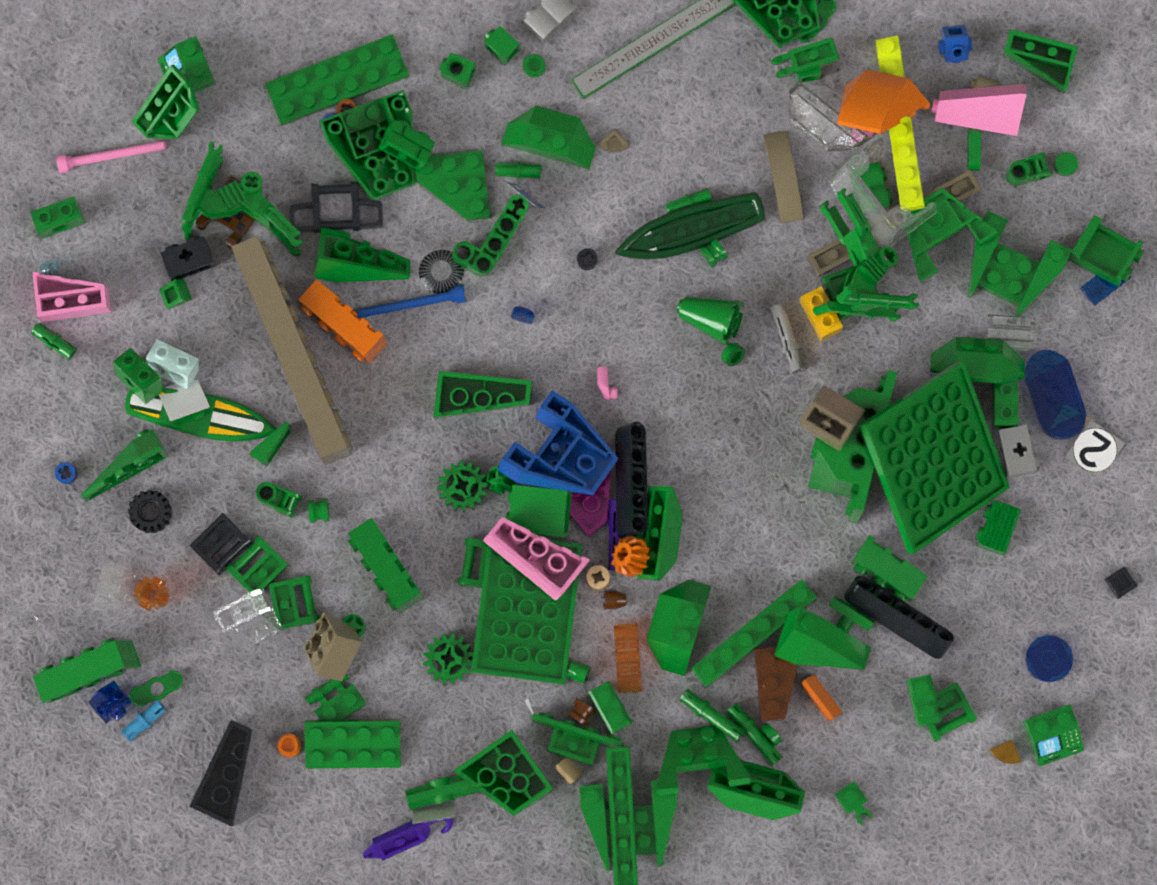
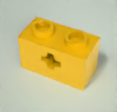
[799,286,843,342]

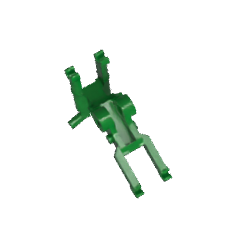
[181,141,302,257]
[813,188,920,322]

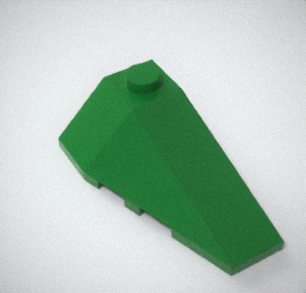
[313,227,411,283]
[774,608,871,670]

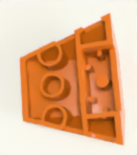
[837,69,930,134]

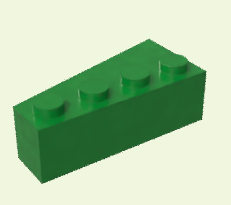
[348,518,424,614]
[33,638,142,703]

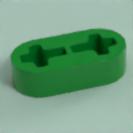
[967,128,981,171]

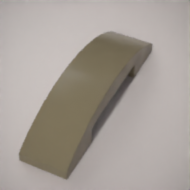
[763,131,804,223]

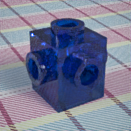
[88,681,132,724]

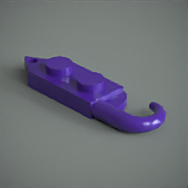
[363,818,453,861]

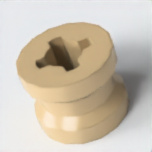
[586,565,610,591]

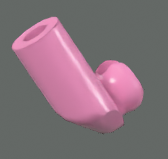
[597,366,618,401]

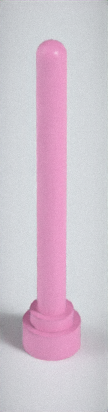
[56,141,167,174]

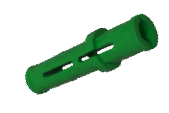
[679,689,745,743]
[726,702,783,767]

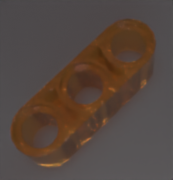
[614,623,642,693]

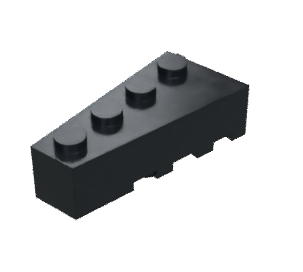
[189,720,253,827]

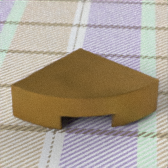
[990,740,1022,764]

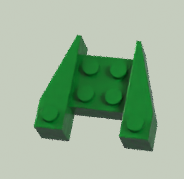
[968,210,1072,319]
[579,780,677,871]

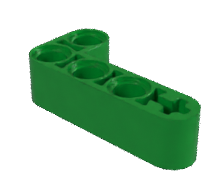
[452,194,529,277]

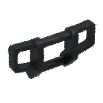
[290,181,383,233]

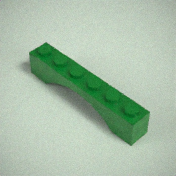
[691,579,817,688]

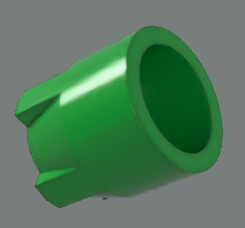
[567,661,591,684]

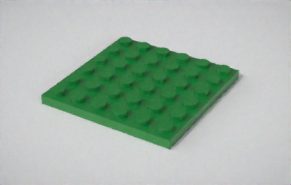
[860,361,1010,554]

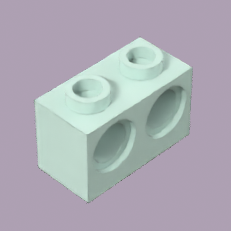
[146,339,199,389]

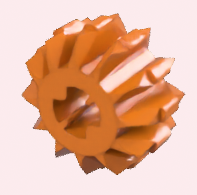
[611,536,650,577]

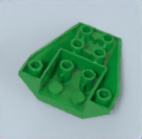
[732,0,820,48]
[319,90,415,200]

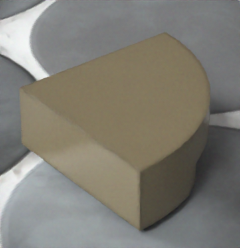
[598,129,630,152]

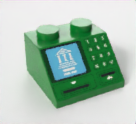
[157,36,216,92]
[1022,704,1084,767]

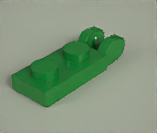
[771,38,840,79]

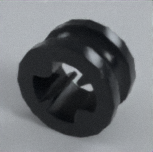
[577,248,598,270]

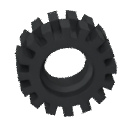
[128,490,172,533]

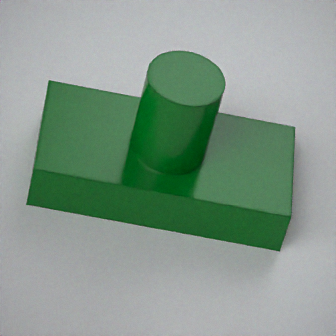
[828,596,875,633]

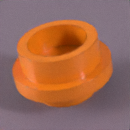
[277,734,301,758]

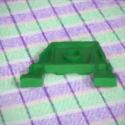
[902,188,999,283]
[656,726,751,796]

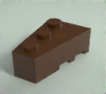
[754,647,798,722]

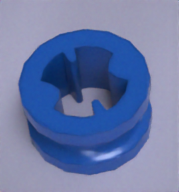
[55,462,77,484]

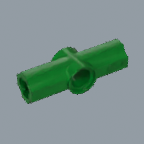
[405,776,480,811]

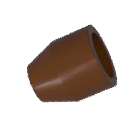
[603,591,626,609]

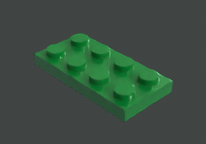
[304,719,401,769]

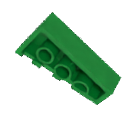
[433,371,533,419]

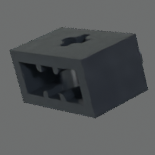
[160,236,216,281]

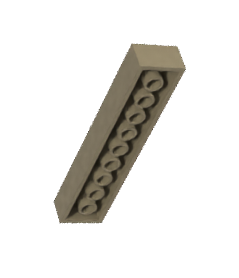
[231,236,353,465]

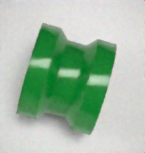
[700,239,728,268]
[308,498,330,523]
[342,614,366,638]

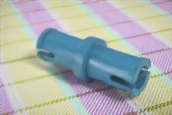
[121,700,167,742]

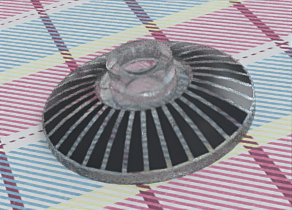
[418,249,465,294]

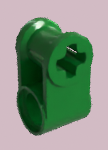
[1006,152,1053,186]
[256,482,303,518]

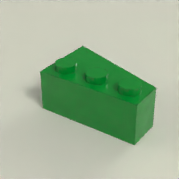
[851,534,928,602]

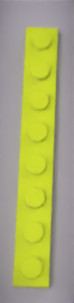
[875,35,925,213]

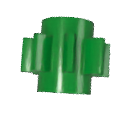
[486,464,515,494]

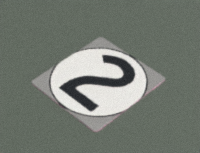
[1066,420,1124,474]

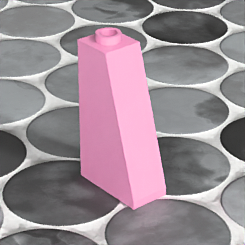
[931,84,1027,136]

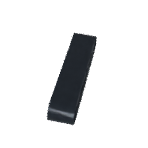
[615,422,648,538]
[844,576,954,659]

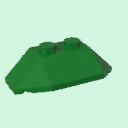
[131,64,200,139]
[501,106,596,170]
[930,337,1025,384]
[634,486,683,581]
[646,580,711,676]
[707,760,806,820]

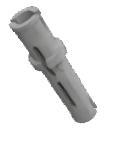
[770,303,806,374]

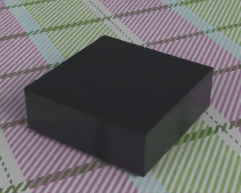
[1104,566,1138,599]

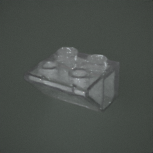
[213,588,283,650]

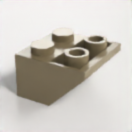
[798,385,865,451]
[304,611,362,681]

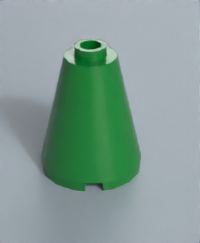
[677,296,744,346]

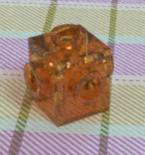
[133,576,170,611]

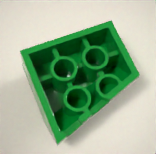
[454,730,554,816]

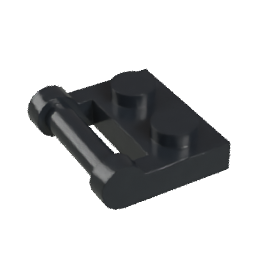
[189,513,253,576]

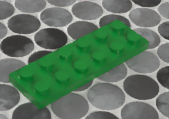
[265,34,409,126]

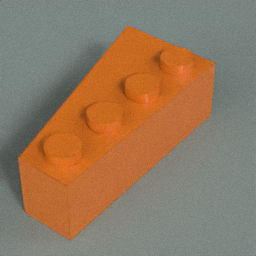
[298,279,387,364]

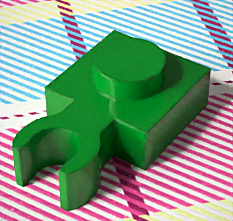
[834,781,872,825]

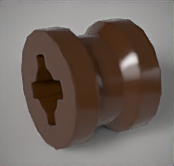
[567,698,596,727]

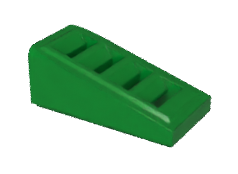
[249,422,292,466]

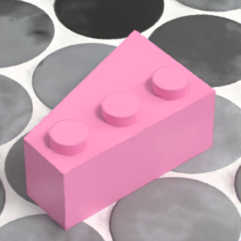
[32,272,112,322]

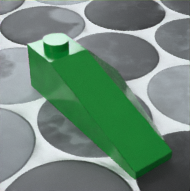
[81,429,169,501]

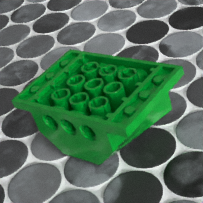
[808,370,897,524]

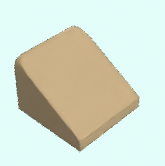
[555,758,583,785]

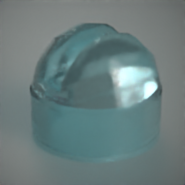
[39,260,59,276]

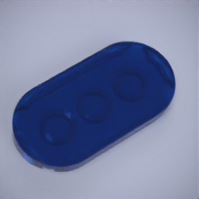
[1024,350,1086,440]

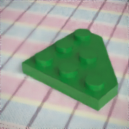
[415,150,490,221]

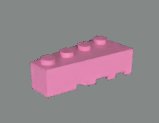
[483,517,590,601]

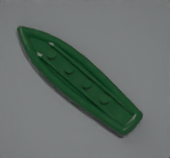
[615,192,765,260]

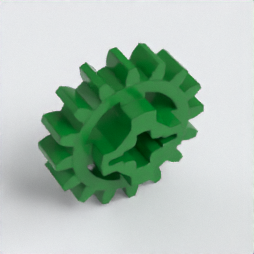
[437,461,488,513]
[423,633,473,685]

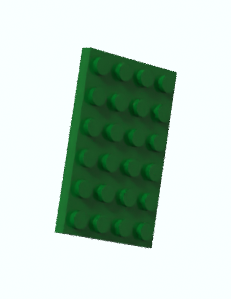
[471,540,582,685]

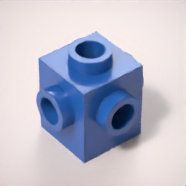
[938,25,972,63]

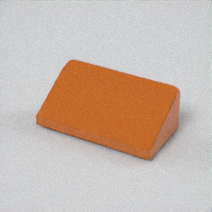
[801,675,842,721]

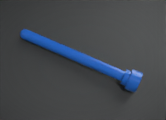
[356,284,466,318]

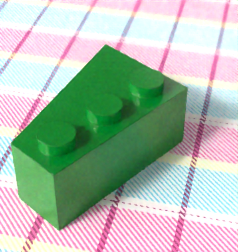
[1003,29,1078,94]

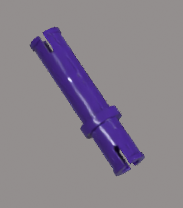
[607,499,623,571]

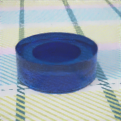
[511,307,535,324]

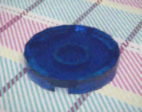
[1025,635,1073,683]

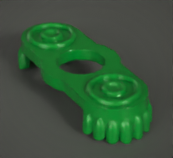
[795,0,837,43]
[129,670,183,707]

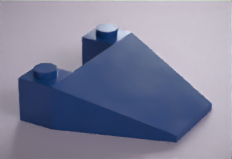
[498,390,618,495]

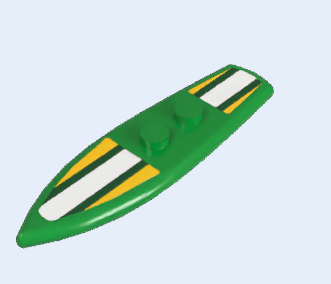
[125,388,277,442]

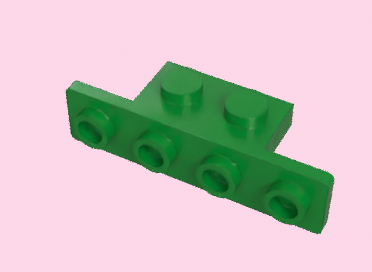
[532,712,624,766]

